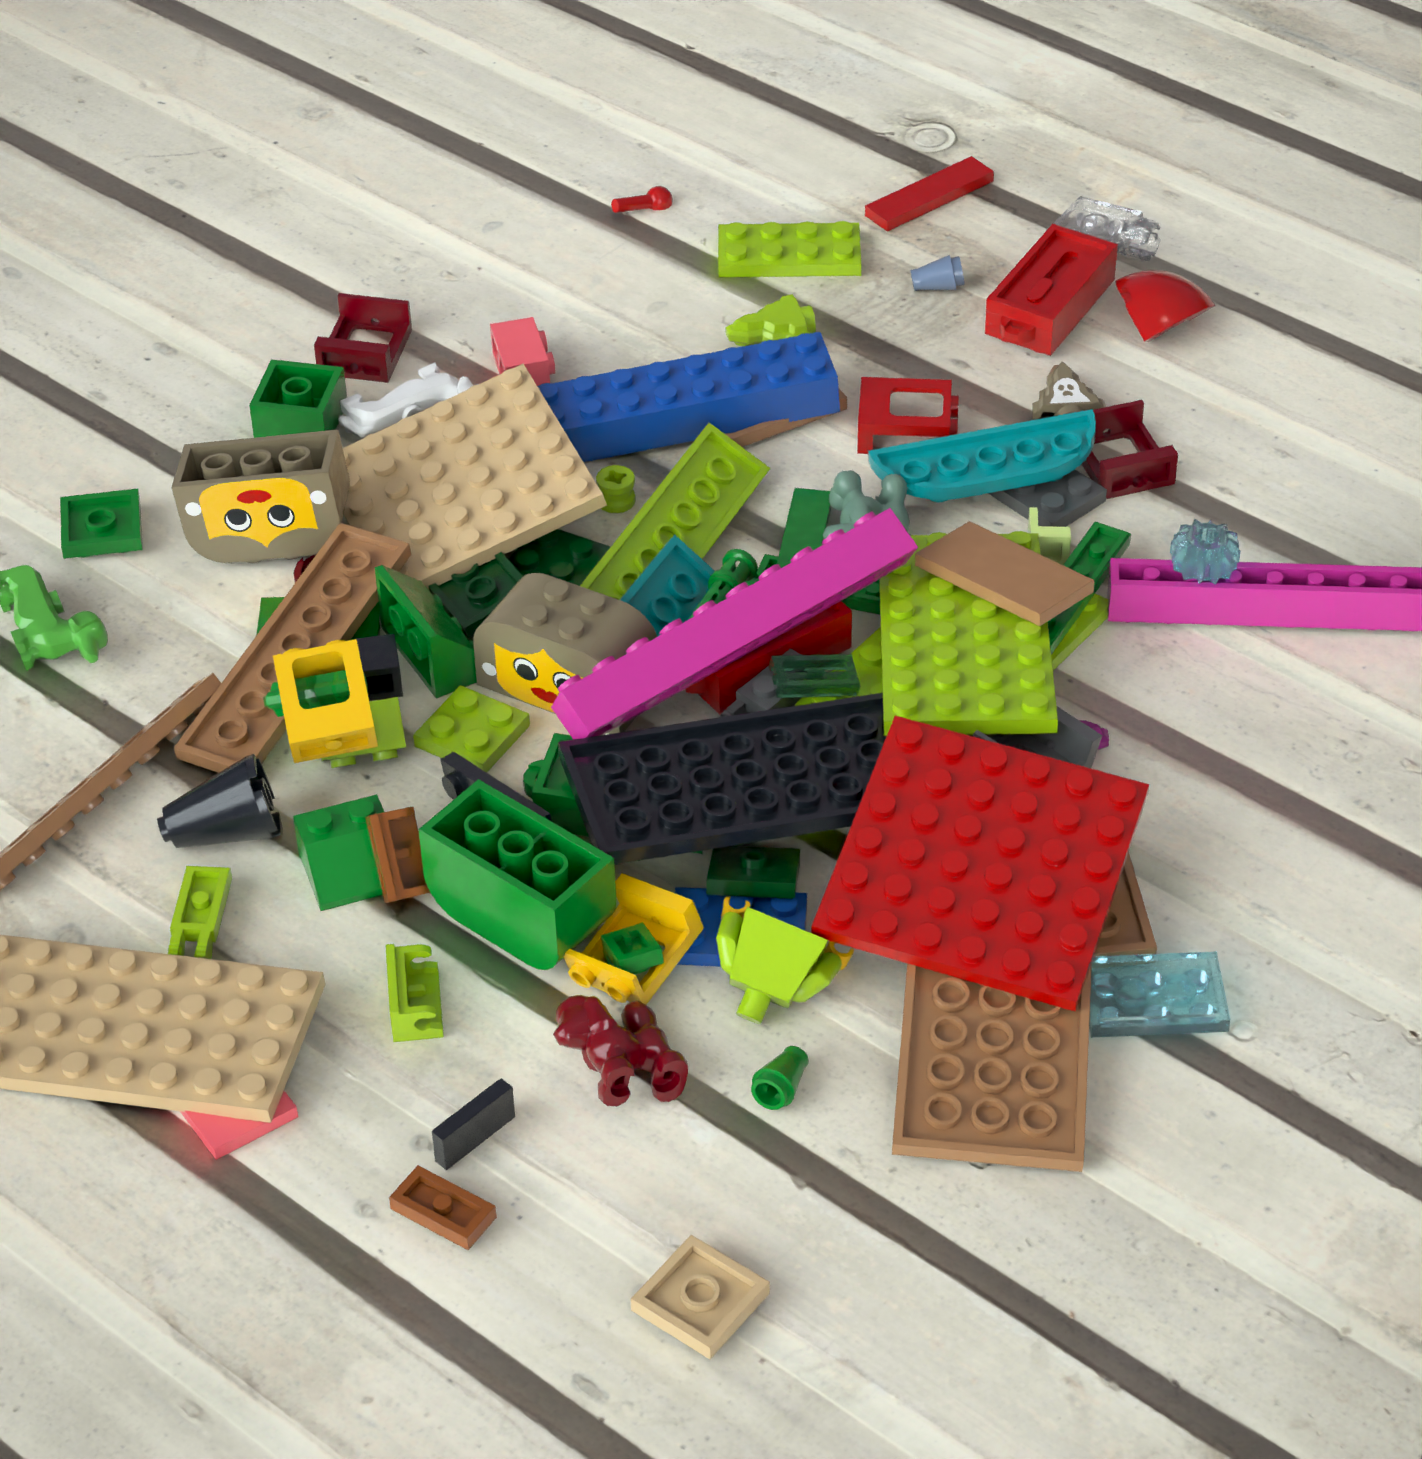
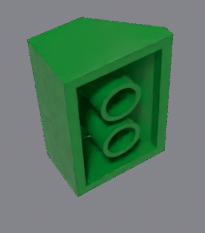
[374,565,477,699]

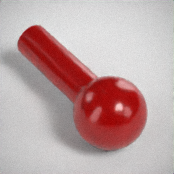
[611,186,673,213]

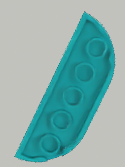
[868,409,1096,503]

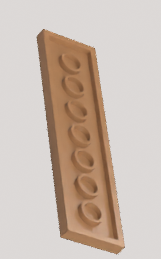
[174,523,412,773]

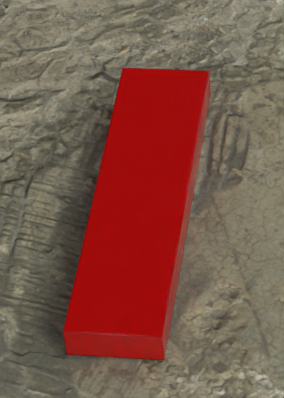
[865,156,994,232]

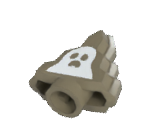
[1032,362,1106,420]

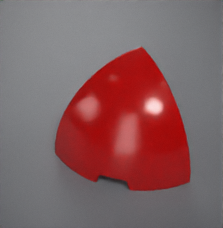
[1115,270,1215,342]

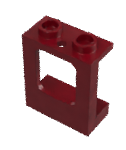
[314,293,412,383]
[1081,400,1178,499]

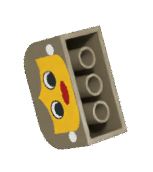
[171,430,350,563]
[473,573,657,734]

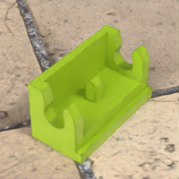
[385,944,444,1042]

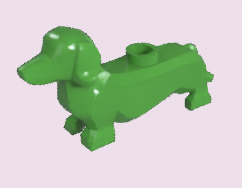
[0,565,108,671]

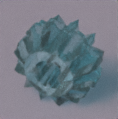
[1170,519,1241,584]

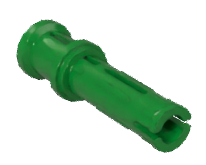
[688,549,758,620]

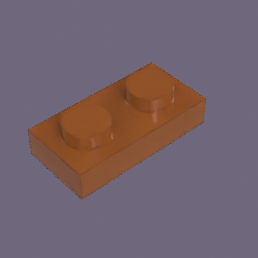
[389,1165,497,1250]

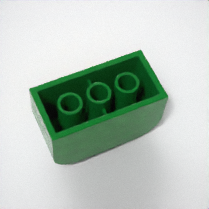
[418,779,616,970]

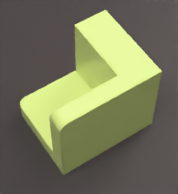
[1028,507,1071,565]

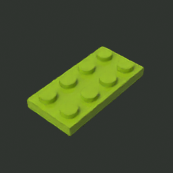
[718,221,861,278]

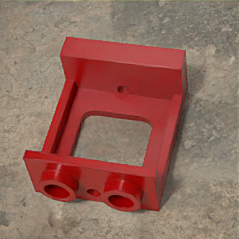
[857,377,959,454]

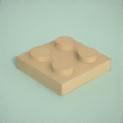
[631,1235,770,1359]

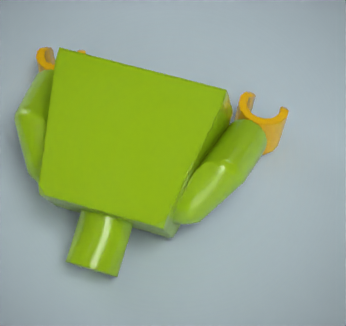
[716,896,854,1024]

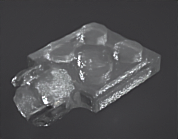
[1053,196,1161,262]

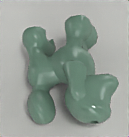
[823,470,911,539]

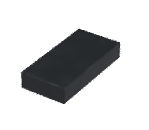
[432,1078,515,1170]

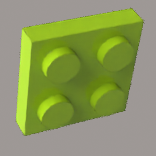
[413,685,530,772]

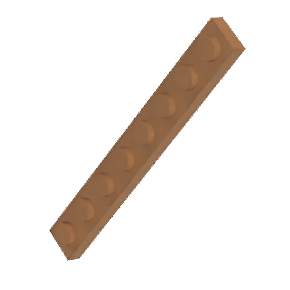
[0,673,221,890]

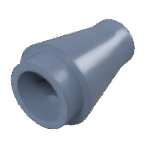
[910,255,965,291]

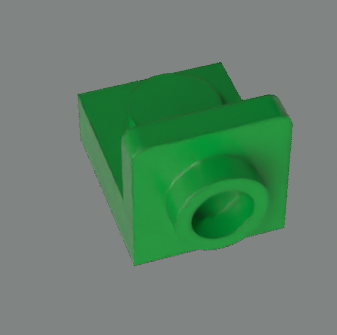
[601,922,664,974]

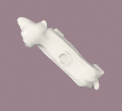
[338,362,481,438]

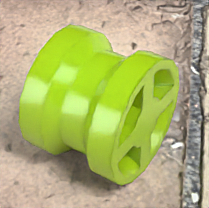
[596,465,636,514]

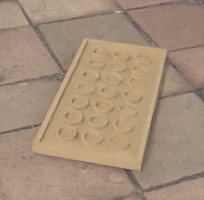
[0,935,326,1123]

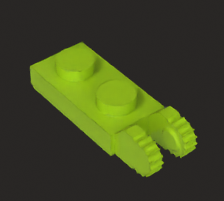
[168,866,232,959]

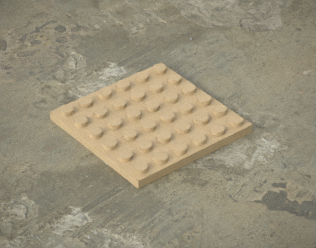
[343,363,607,590]

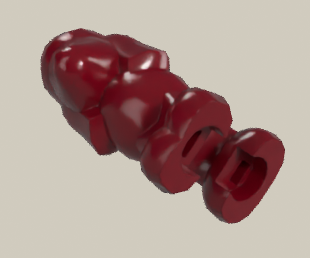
[553,995,688,1107]

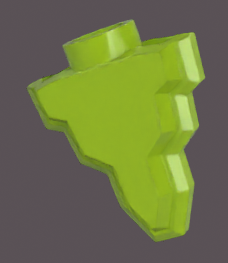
[725,294,816,346]

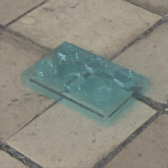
[1089,951,1231,1038]

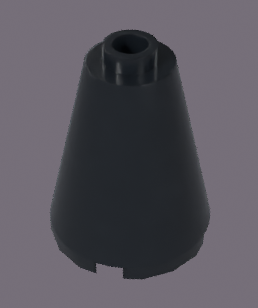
[157,754,283,848]

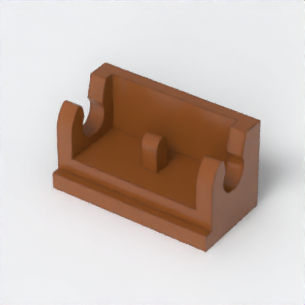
[365,807,430,903]

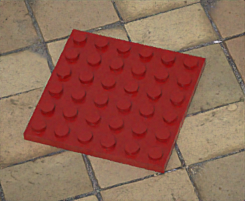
[811,716,1150,1012]

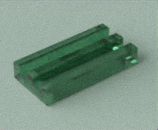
[769,654,861,698]

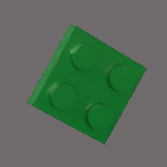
[60,488,143,559]

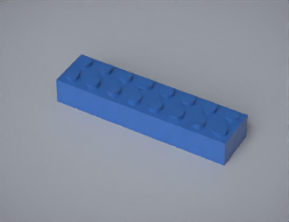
[537,332,840,462]

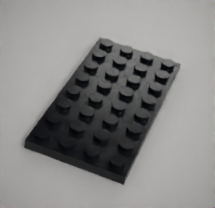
[558,693,887,865]

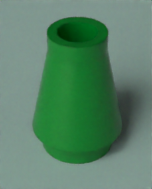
[751,1046,809,1110]

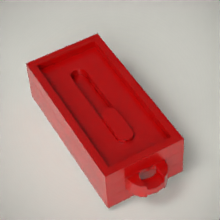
[985,224,1118,356]
[686,601,852,715]

